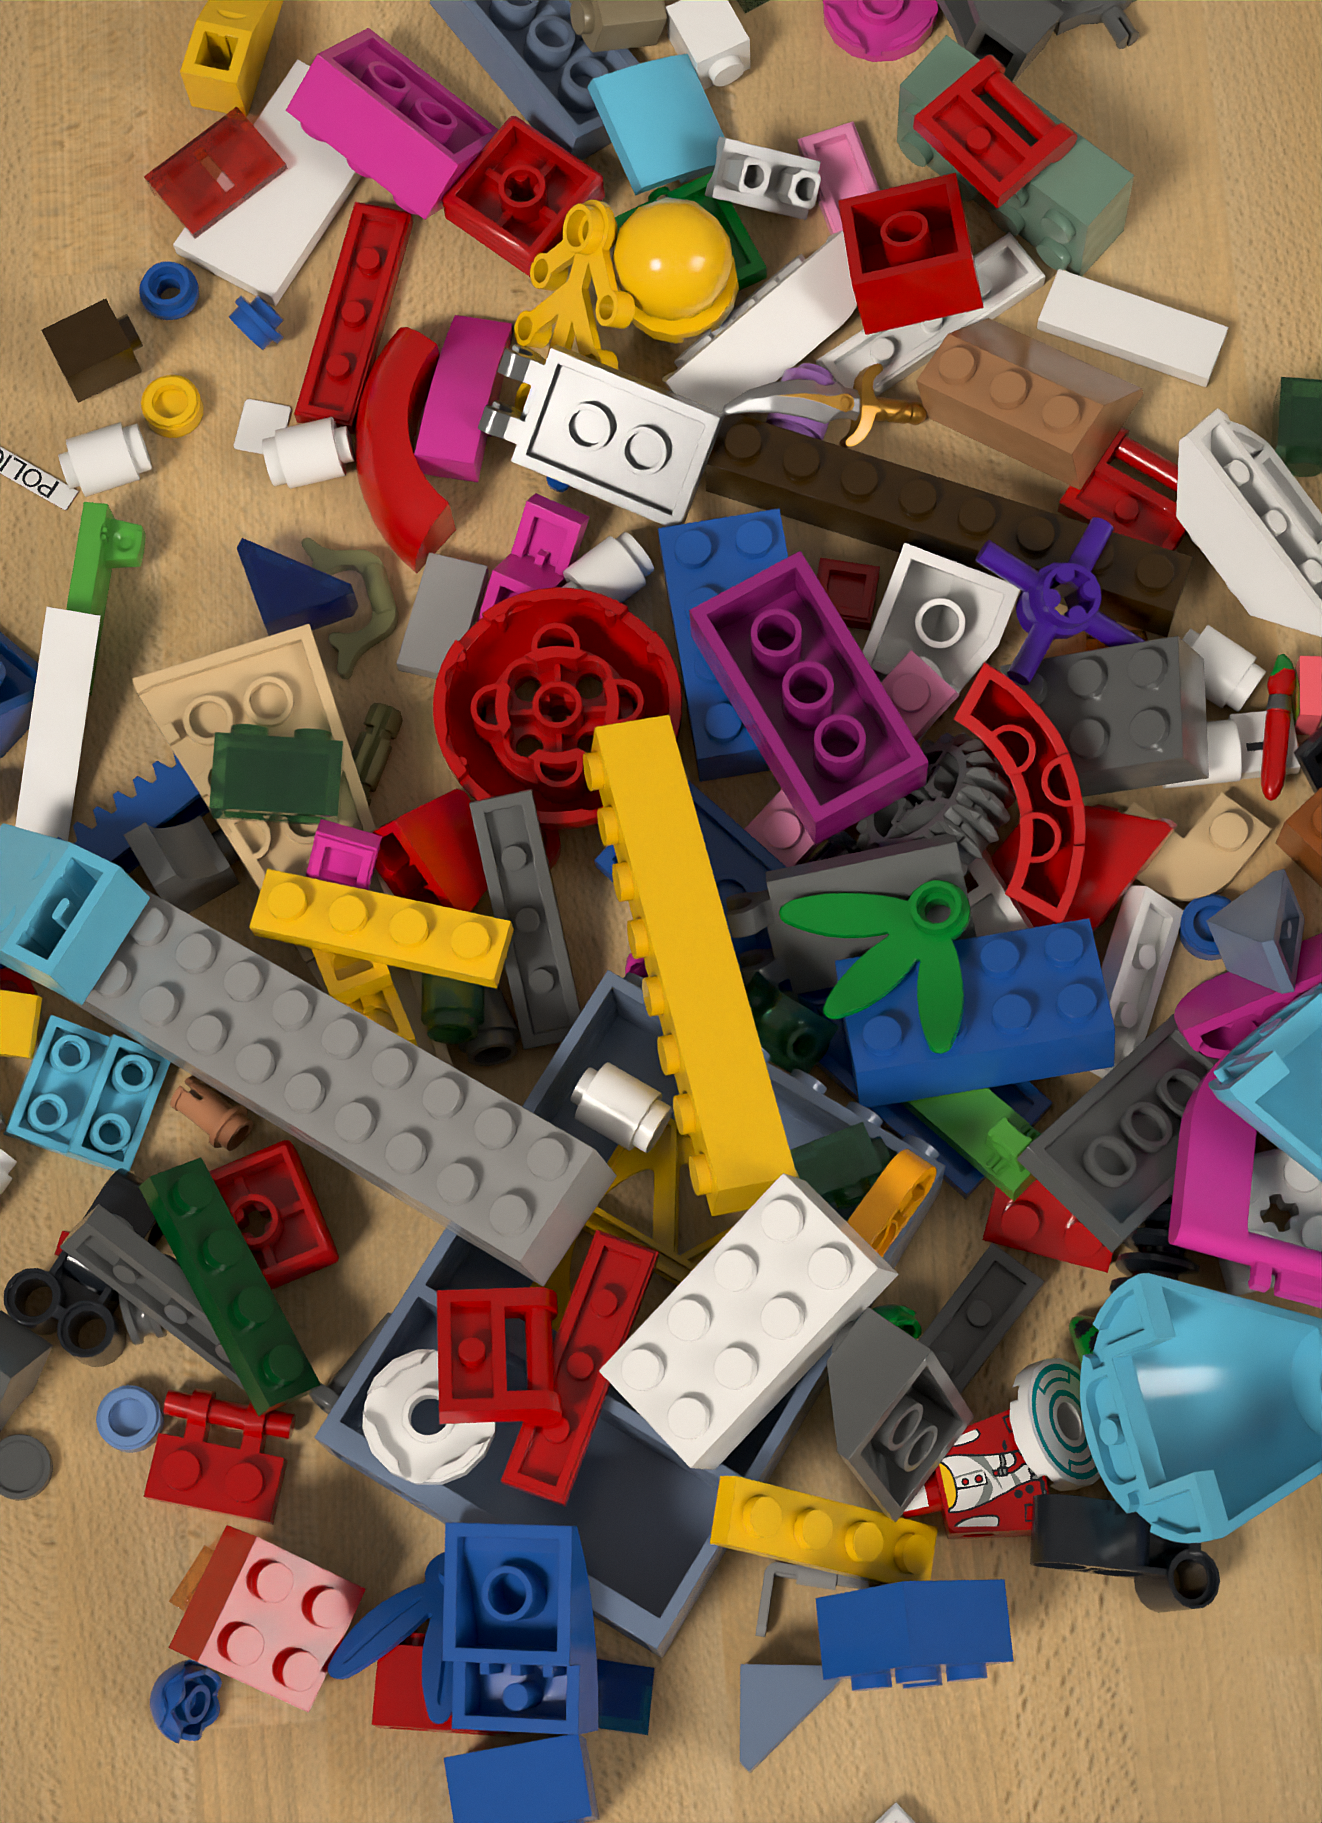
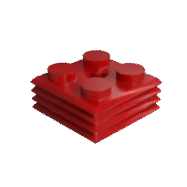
[441,116,605,277]
[209,1140,339,1290]

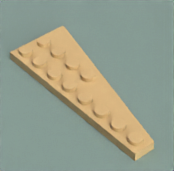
[132,624,453,1067]

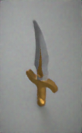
[722,363,927,448]

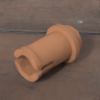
[170,1075,253,1151]

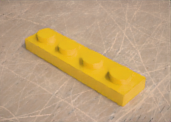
[249,869,514,989]
[710,1476,938,1585]

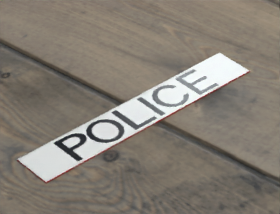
[0,447,79,511]

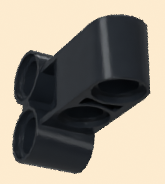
[4,1168,163,1367]
[1030,1494,1220,1613]

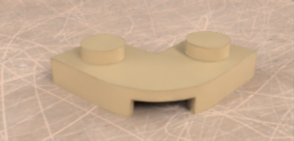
[1125,792,1272,901]

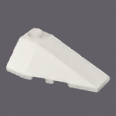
[862,543,1020,743]

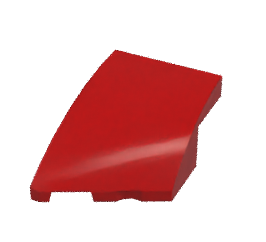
[967,804,1177,933]

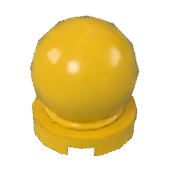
[612,197,739,344]

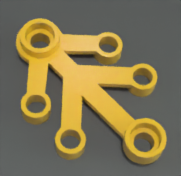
[514,200,635,412]

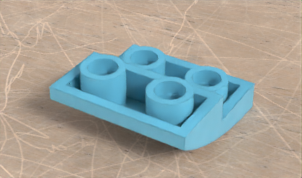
[587,54,725,196]
[3,1015,170,1172]

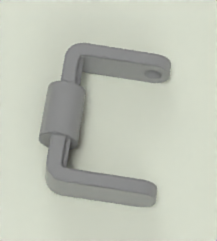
[756,1562,869,1637]

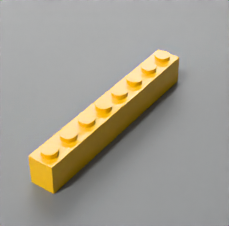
[583,715,797,1217]

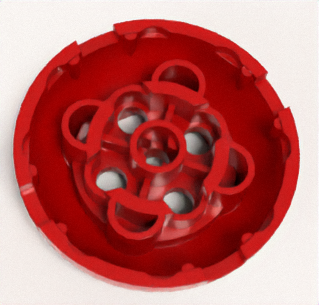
[433,587,682,830]

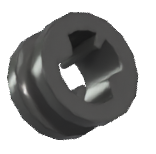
[118,1293,167,1346]

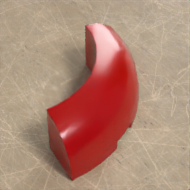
[355,327,456,574]
[954,662,1086,923]

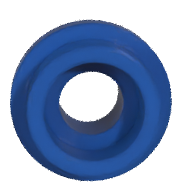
[139,261,199,320]
[229,295,284,350]

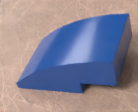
[442,1522,598,1735]

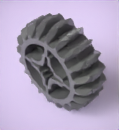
[856,732,1016,875]

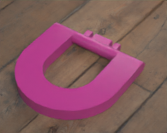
[1168,1048,1322,1308]

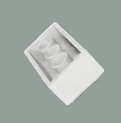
[599,1173,899,1470]

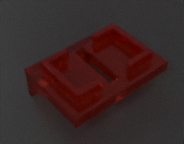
[144,107,288,239]

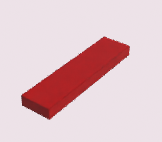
[294,201,414,434]
[501,1230,660,1507]

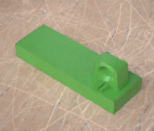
[66,502,146,696]
[900,1088,1041,1201]

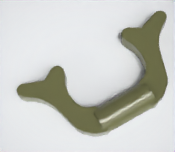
[302,537,398,679]

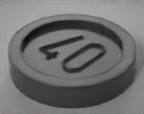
[0,1434,53,1501]

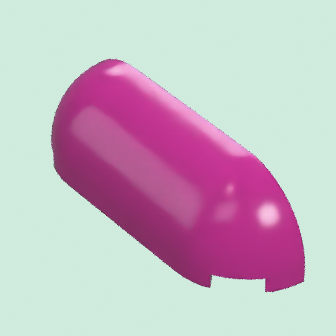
[1174,933,1322,1060]

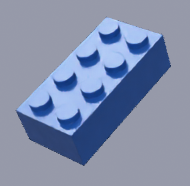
[658,508,788,782]
[835,918,1115,1108]

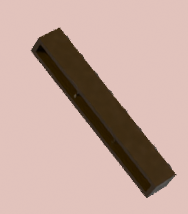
[705,414,1193,638]

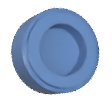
[96,1385,164,1453]

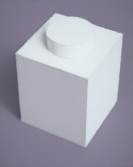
[666,0,750,90]

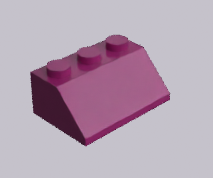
[285,28,499,220]

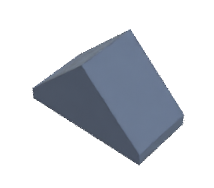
[1206,869,1305,994]
[740,1664,844,1773]

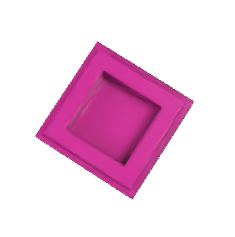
[306,819,382,890]

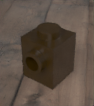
[41,299,143,403]

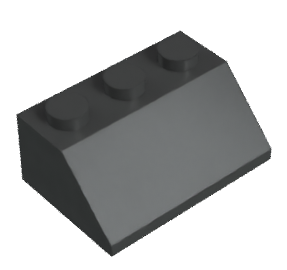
[827,1307,974,1522]

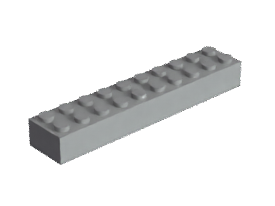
[56,886,617,1287]

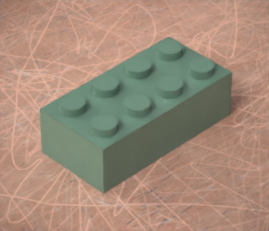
[897,35,1134,277]

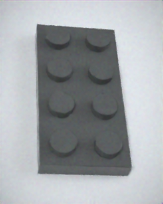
[1017,1014,1219,1252]

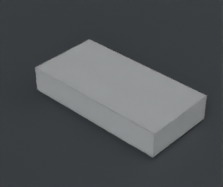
[396,552,489,679]

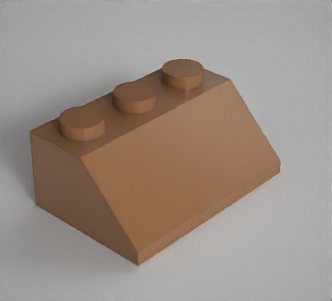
[916,318,1143,490]

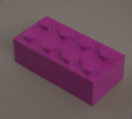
[689,551,929,845]

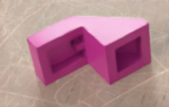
[477,493,590,622]

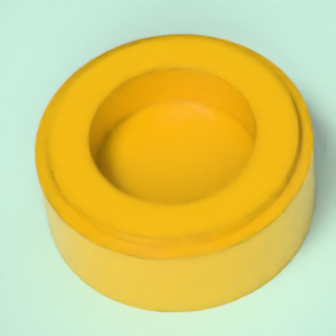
[141,375,204,438]

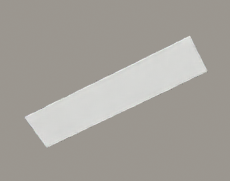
[15,607,101,841]

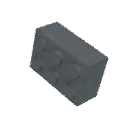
[1000,636,1209,797]

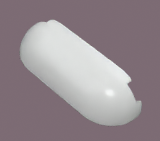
[662,231,857,413]

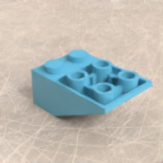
[0,823,150,1005]

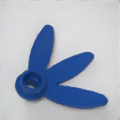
[328,1552,453,1724]

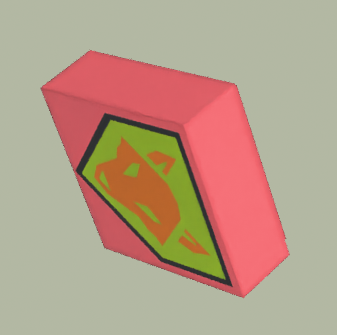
[1292,656,1322,735]

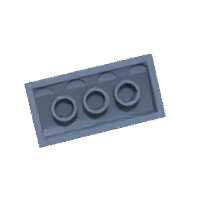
[429,0,640,160]

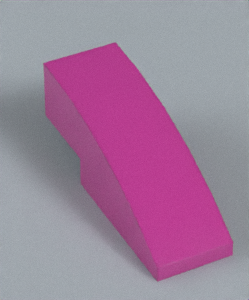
[414,315,514,483]

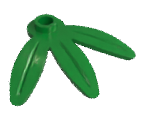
[779,880,971,1054]

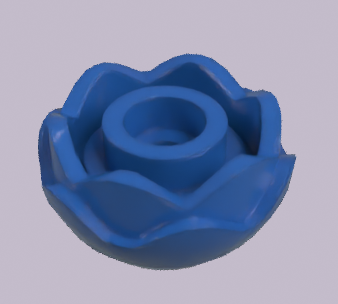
[149,1659,222,1744]

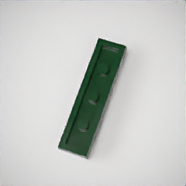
[139,1157,321,1416]

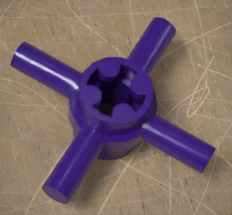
[976,517,1145,685]

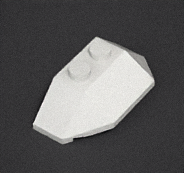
[1176,408,1322,637]

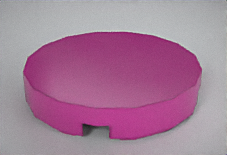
[823,0,938,62]

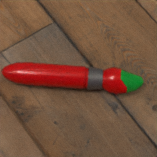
[1261,654,1296,801]

